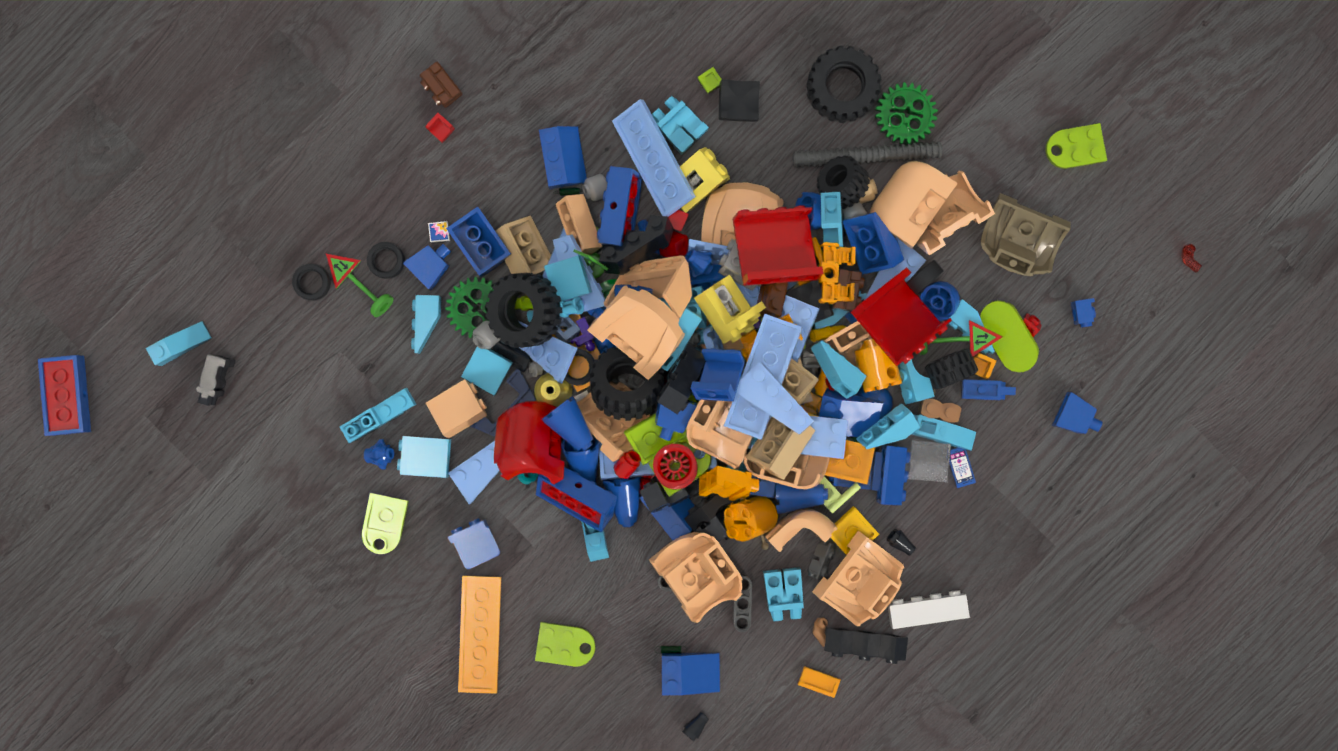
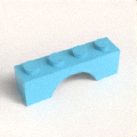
[898,359,935,404]

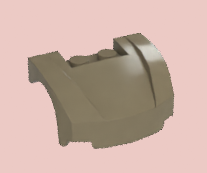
[981,193,1071,276]

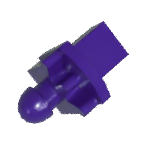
[570,317,595,351]

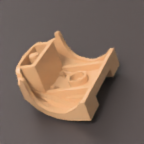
[701,182,784,246]
[587,286,685,380]
[577,382,650,462]
[812,531,904,626]

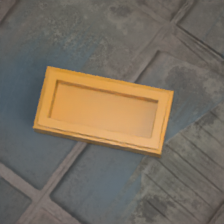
[798,666,841,698]

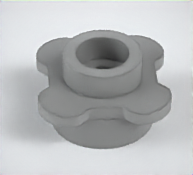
[529,359,543,377]

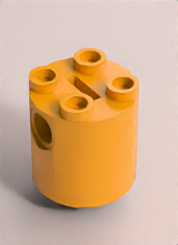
[854,338,902,393]
[724,496,778,542]

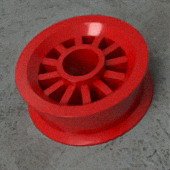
[653,444,698,489]

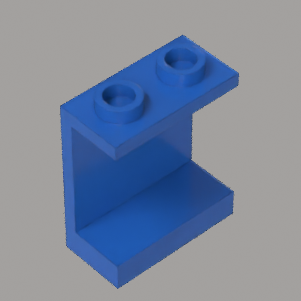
[691,348,745,402]

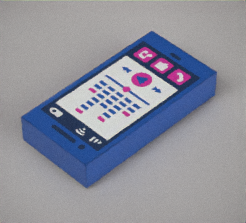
[945,448,976,488]

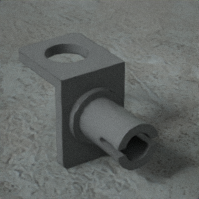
[802,338,821,378]

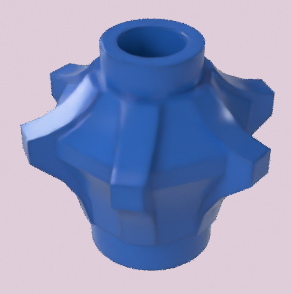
[685,249,713,278]
[364,439,394,470]

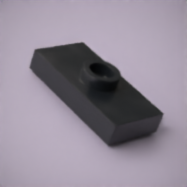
[493,339,531,372]

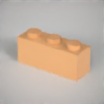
[556,194,603,255]

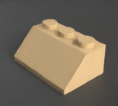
[495,216,551,275]
[782,358,819,405]
[746,417,815,480]

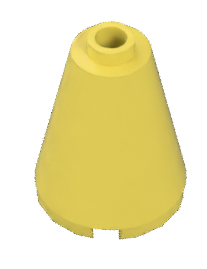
[534,373,572,407]

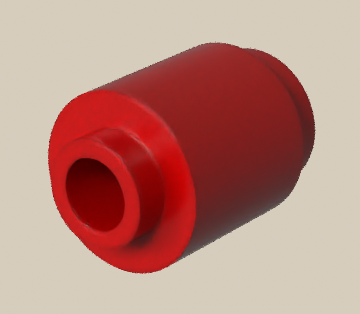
[613,450,641,479]

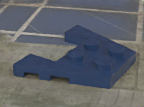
[471,368,537,437]

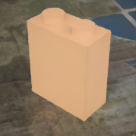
[426,379,487,439]

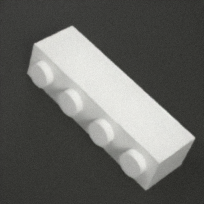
[888,590,970,629]

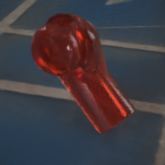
[1182,244,1202,273]

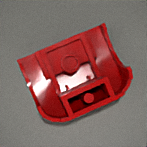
[494,401,565,484]

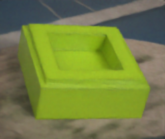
[697,67,722,94]

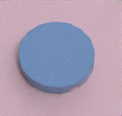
[703,326,724,350]

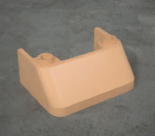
[603,256,692,318]

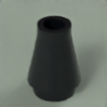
[887,529,916,556]
[682,712,709,741]

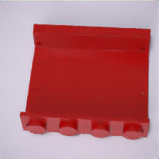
[732,205,824,286]
[851,267,952,366]

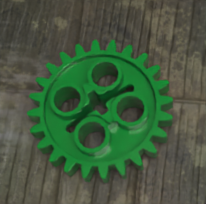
[875,82,938,145]
[445,277,494,338]

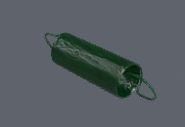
[553,187,580,196]
[655,646,687,654]

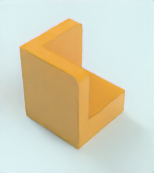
[973,353,997,379]

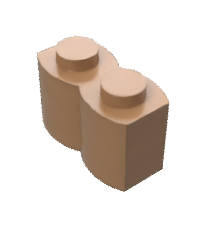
[918,399,961,423]

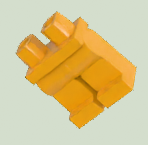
[699,466,759,501]

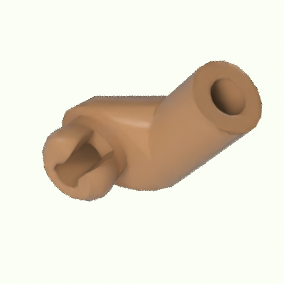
[812,618,828,647]

